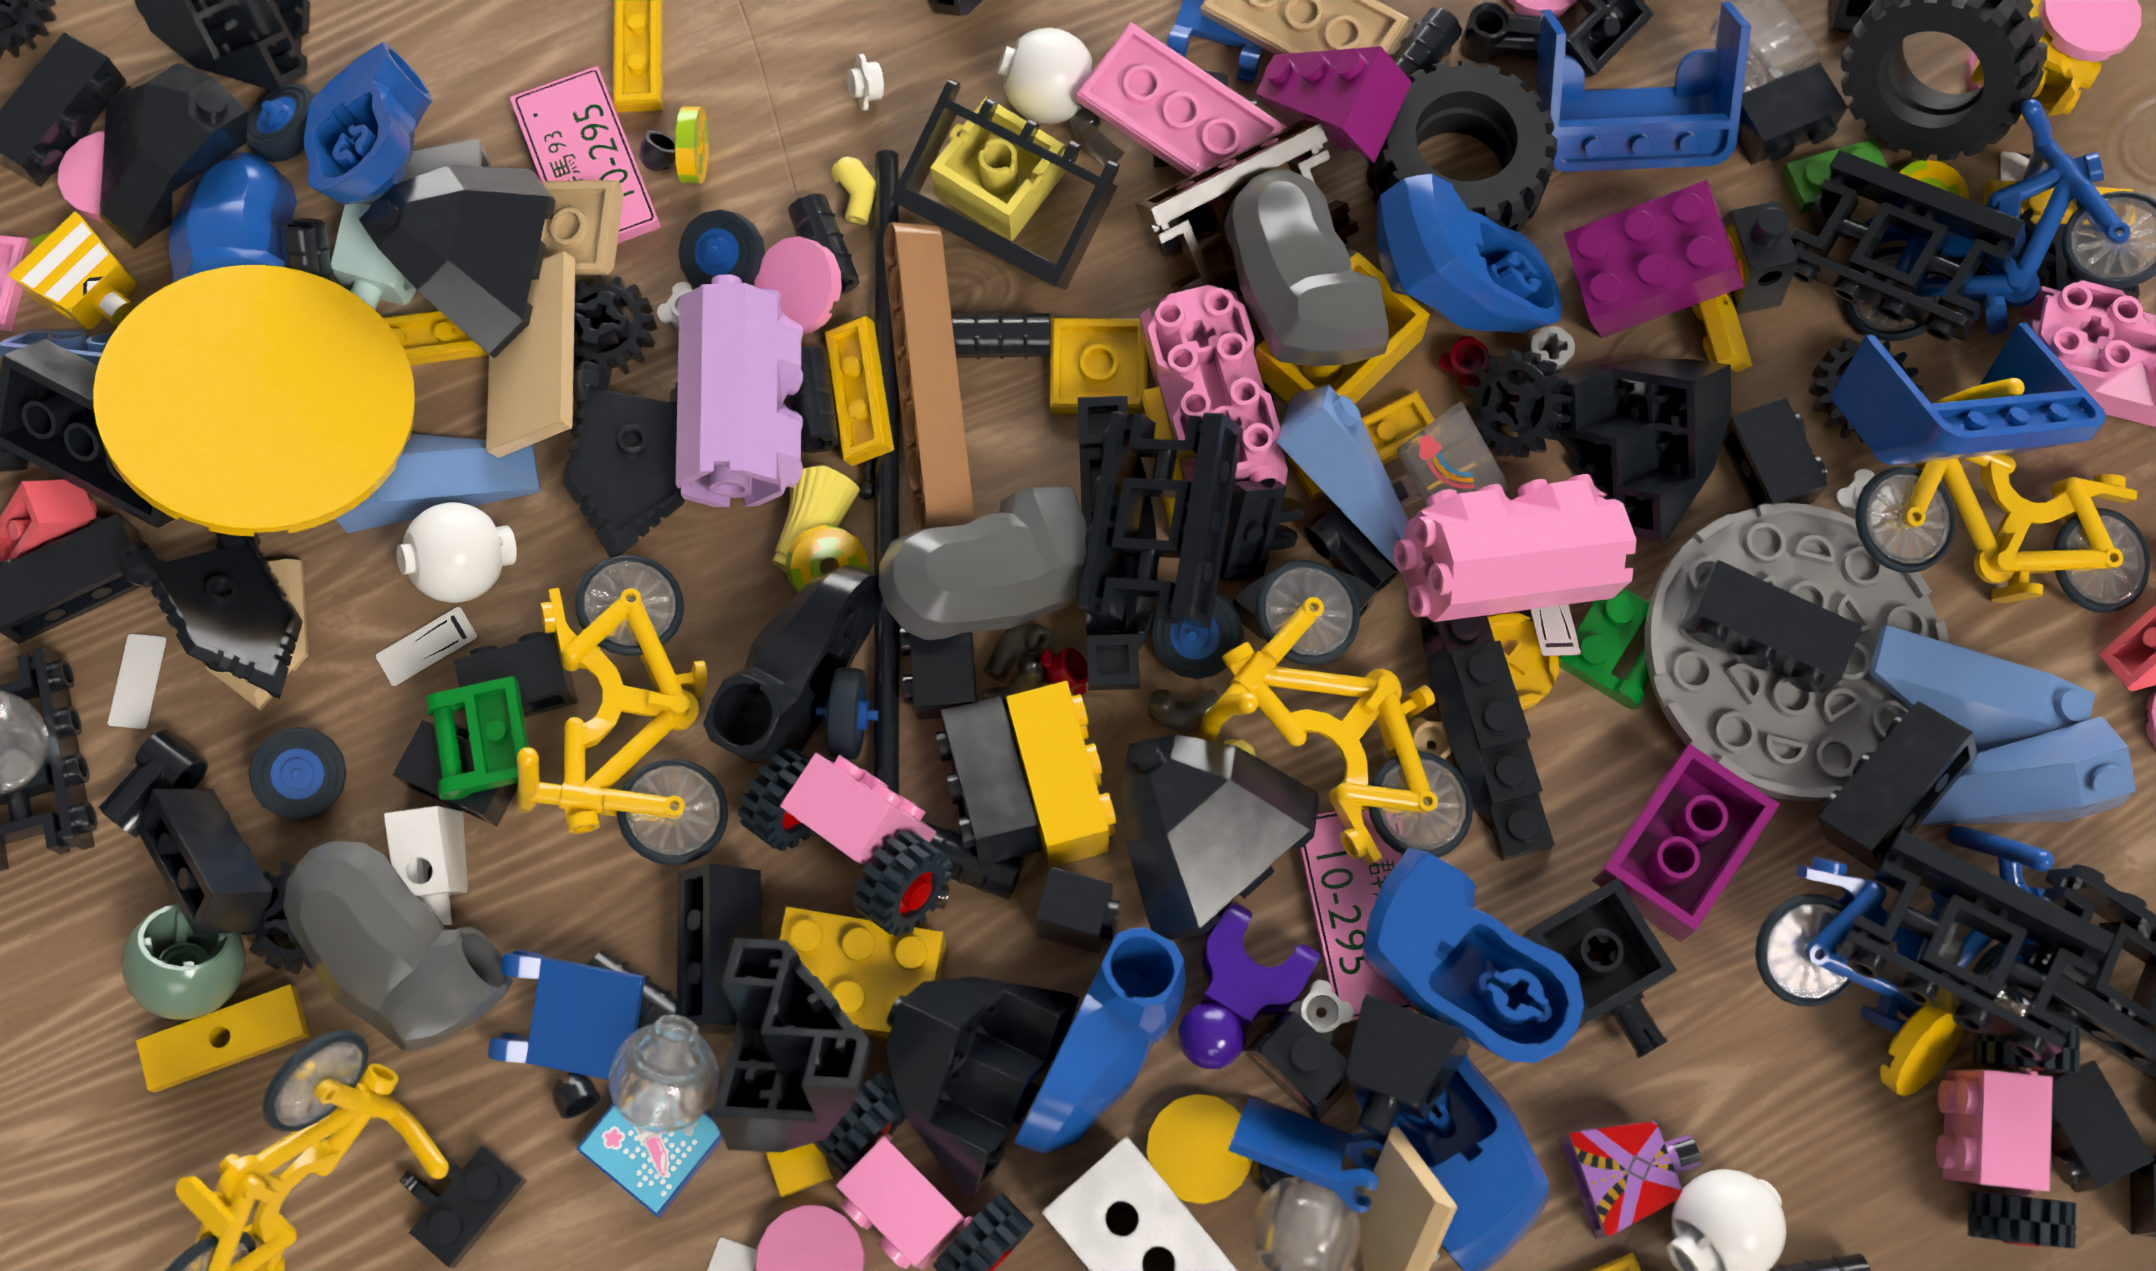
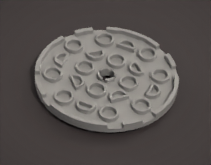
[1644,503,1949,802]

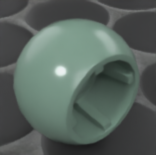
[122,904,246,1020]

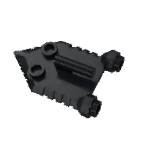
[562,362,685,558]
[119,533,303,699]

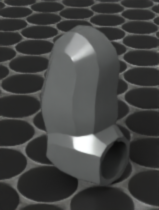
[1224,170,1389,366]
[879,487,1087,640]
[283,841,513,1052]

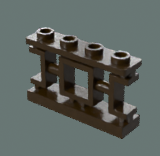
[1135,120,1359,295]

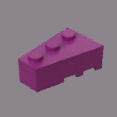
[1255,46,1412,163]

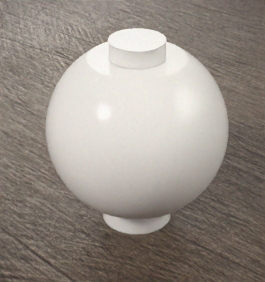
[998,28,1093,124]
[396,502,517,603]
[1667,1169,1786,1271]

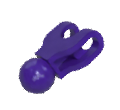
[1178,902,1320,1069]

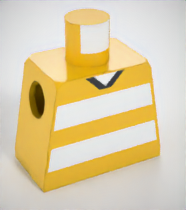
[8,211,136,330]

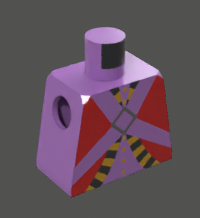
[1559,1121,1701,1239]

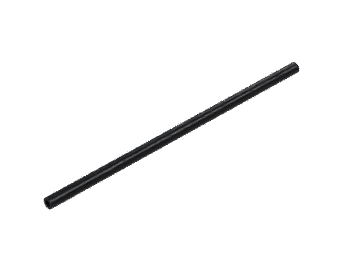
[874,150,899,795]

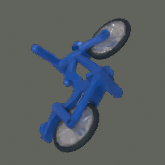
[1842,98,2156,341]
[1755,826,2074,1033]

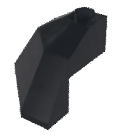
[134,0,310,91]
[100,63,248,249]
[359,165,556,358]
[1535,359,1732,542]
[1121,734,1319,940]
[711,938,871,1153]
[886,976,1079,1198]

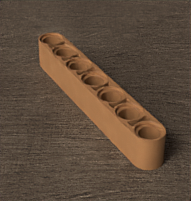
[883,222,974,532]

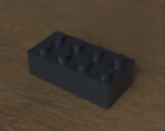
[0,339,175,528]

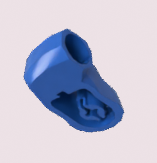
[304,42,433,205]
[168,152,297,283]
[1377,173,1562,333]
[1362,847,1584,1063]
[1013,927,1186,1155]
[1354,1054,1550,1271]

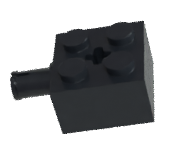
[1521,878,1677,1059]

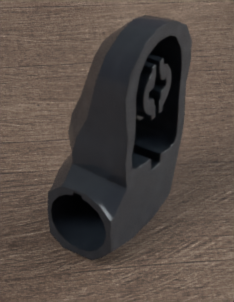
[703,565,882,763]

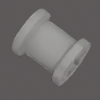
[1524,326,1575,382]

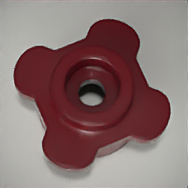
[1438,336,1493,391]
[1040,648,1088,696]

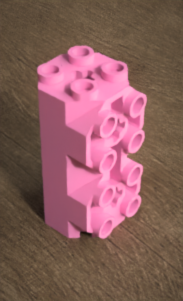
[2020,280,2156,427]
[1140,285,1288,485]
[1393,474,1636,622]

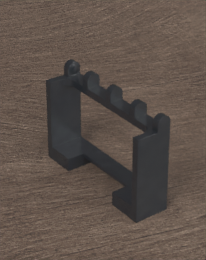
[890,79,1120,290]

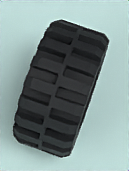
[1840,0,2047,162]
[1366,60,1557,232]

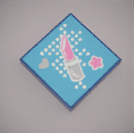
[576,1063,723,1218]

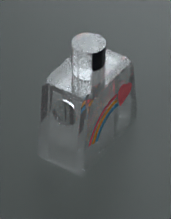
[1391,401,1510,508]

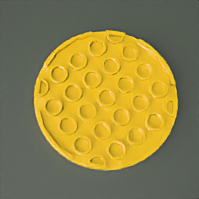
[93,265,415,537]

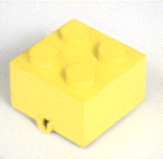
[930,97,1065,241]

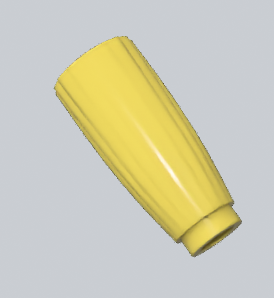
[772,465,860,573]

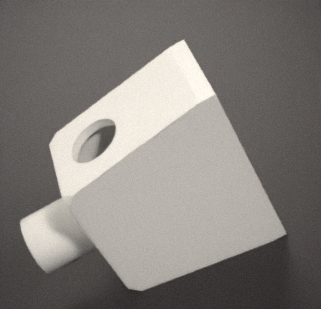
[384,806,468,927]

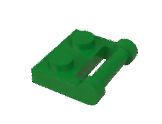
[1559,588,1650,709]
[425,676,529,800]

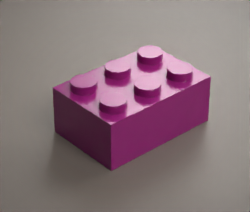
[1564,179,1744,338]
[1592,744,1780,942]

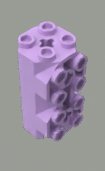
[676,275,803,508]

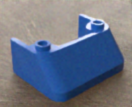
[1536,2,1751,172]
[1830,323,2106,465]

